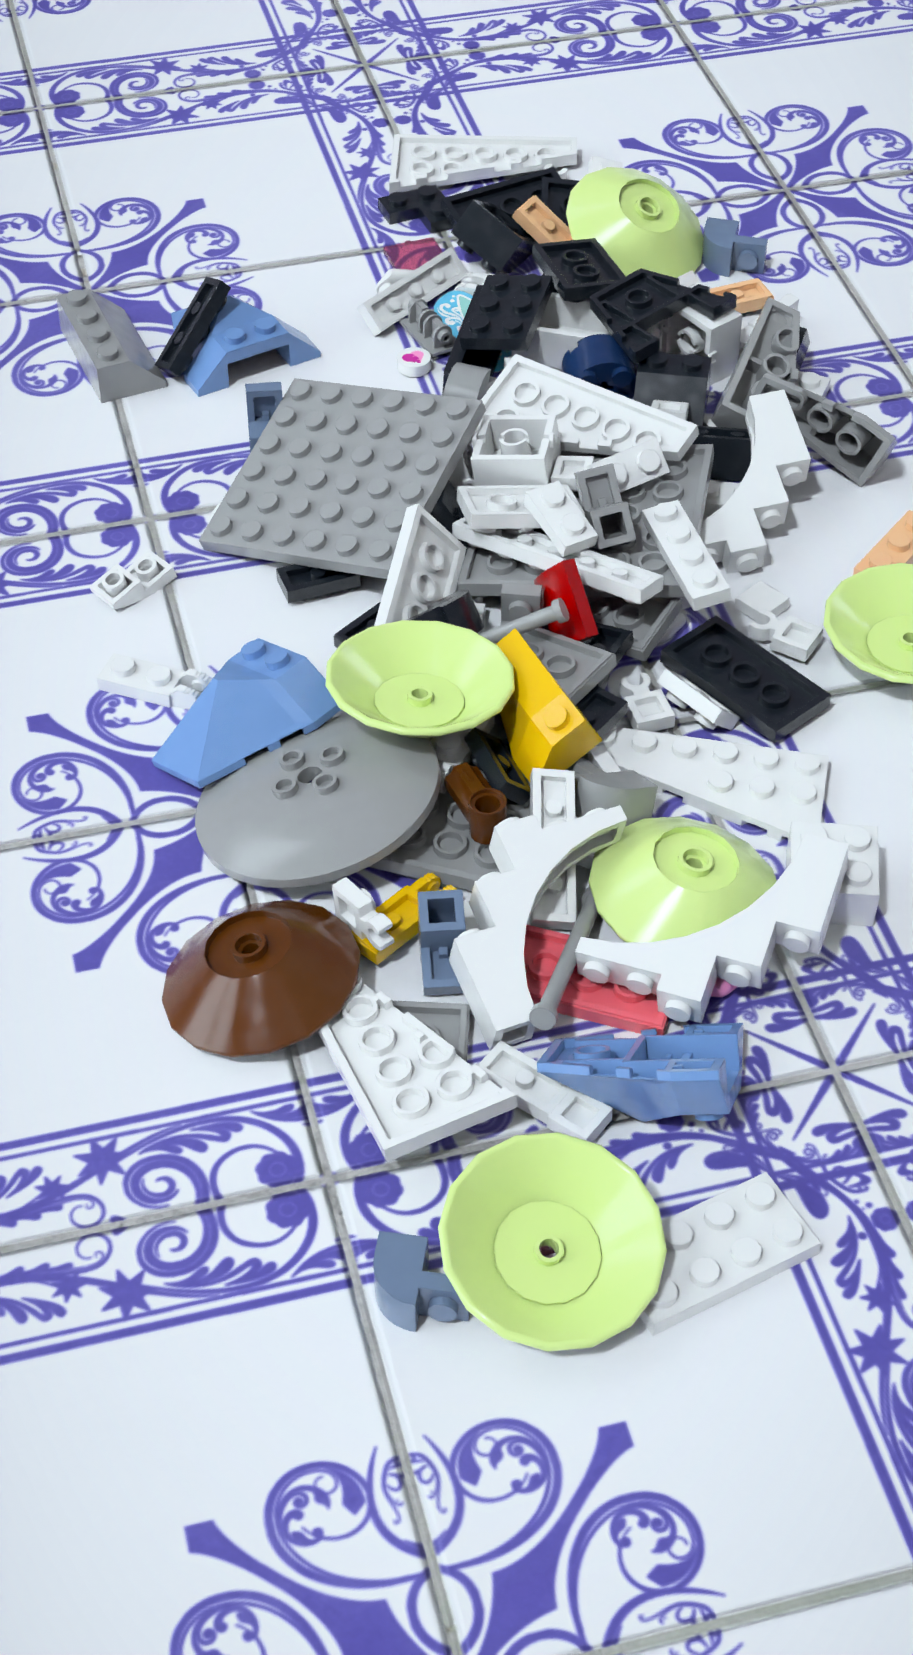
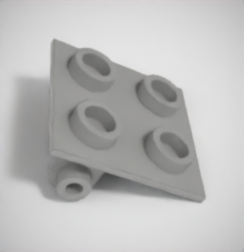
[399,298,456,357]

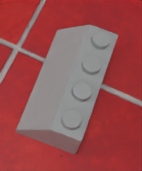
[56,288,167,403]

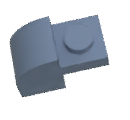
[702,217,768,277]
[245,382,283,453]
[418,889,466,996]
[373,1231,470,1332]

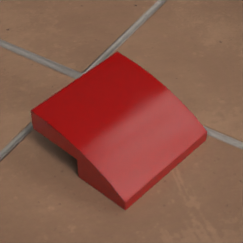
[534,559,599,642]

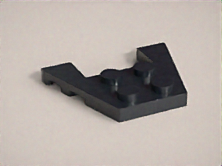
[590,268,736,364]

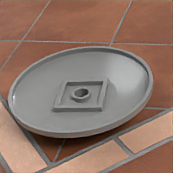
[195,711,441,888]

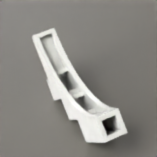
[700,389,811,574]
[449,805,627,1051]
[575,833,849,1023]

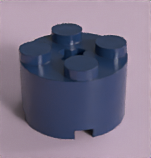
[562,334,636,399]

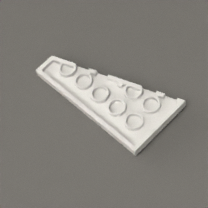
[389,134,577,194]
[472,354,699,461]
[583,726,829,841]
[318,974,518,1162]

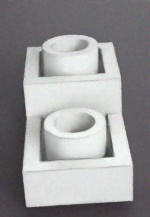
[89,550,177,609]

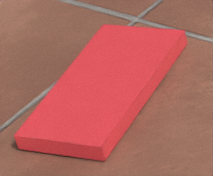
[524,925,669,1035]

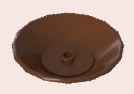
[161,900,361,1058]

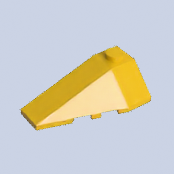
[496,628,603,782]

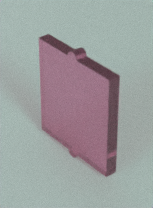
[383,237,442,270]

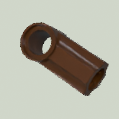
[444,762,507,845]

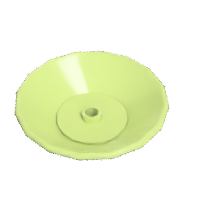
[566,167,703,278]
[823,563,913,684]
[326,620,515,738]
[588,816,777,942]
[438,1132,667,1352]

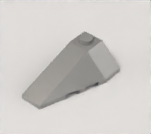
[711,297,800,429]
[751,373,897,487]

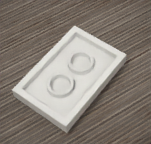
[456,484,585,533]

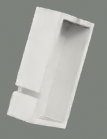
[512,292,660,375]

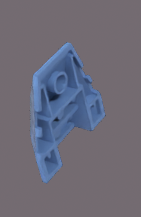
[171,294,321,397]
[152,638,341,788]
[537,1023,744,1122]

